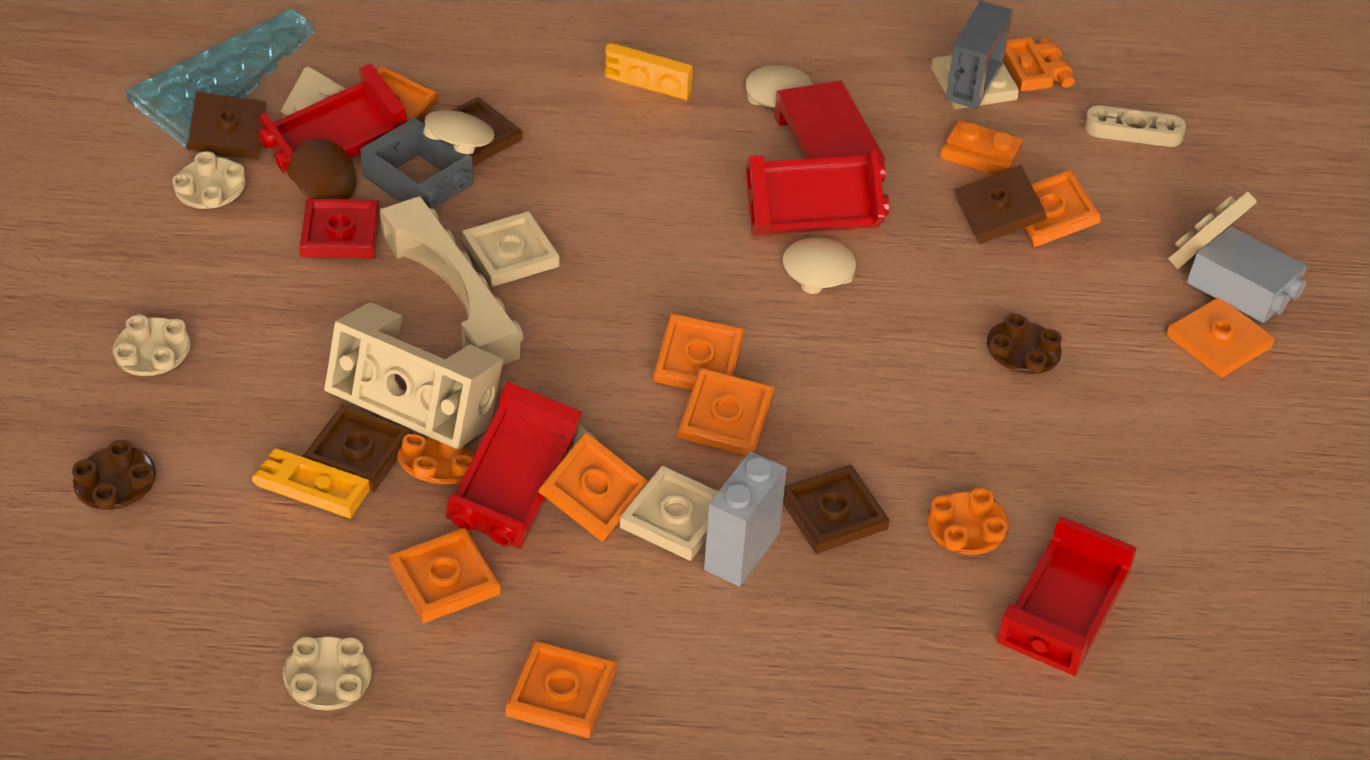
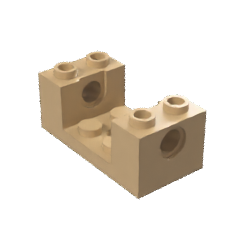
[324,302,504,450]

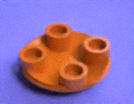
[397,434,474,484]
[927,488,1009,555]

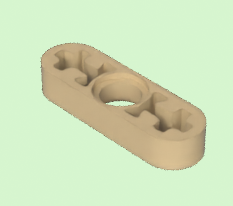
[1084,105,1186,147]

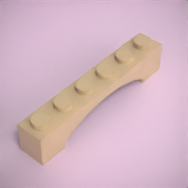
[380,196,523,366]

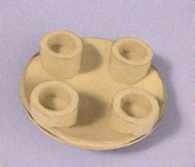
[746,65,813,108]
[423,110,494,154]
[172,151,246,209]
[783,237,856,294]
[112,315,191,376]
[283,637,372,710]

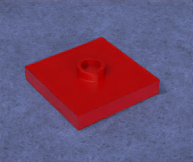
[299,198,380,259]

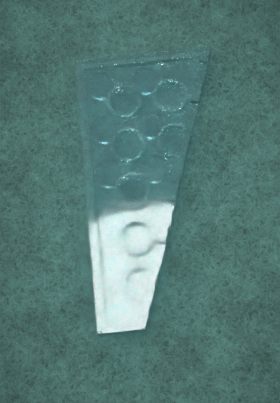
[126,8,313,149]

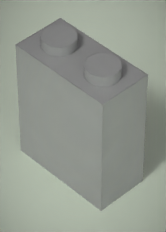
[1187,226,1308,323]
[704,451,787,587]

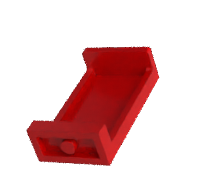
[257,63,407,183]
[774,80,885,160]
[745,149,890,236]
[446,381,582,549]
[997,517,1136,677]

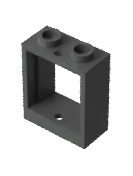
[945,0,1012,109]
[361,117,473,209]

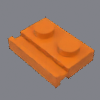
[940,120,1024,175]

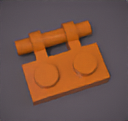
[1003,37,1074,91]

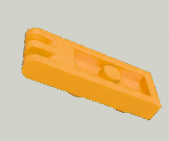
[605,43,693,100]
[252,448,370,519]

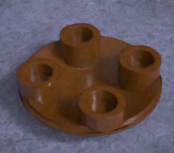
[287,138,357,199]
[987,314,1062,374]
[72,440,156,510]

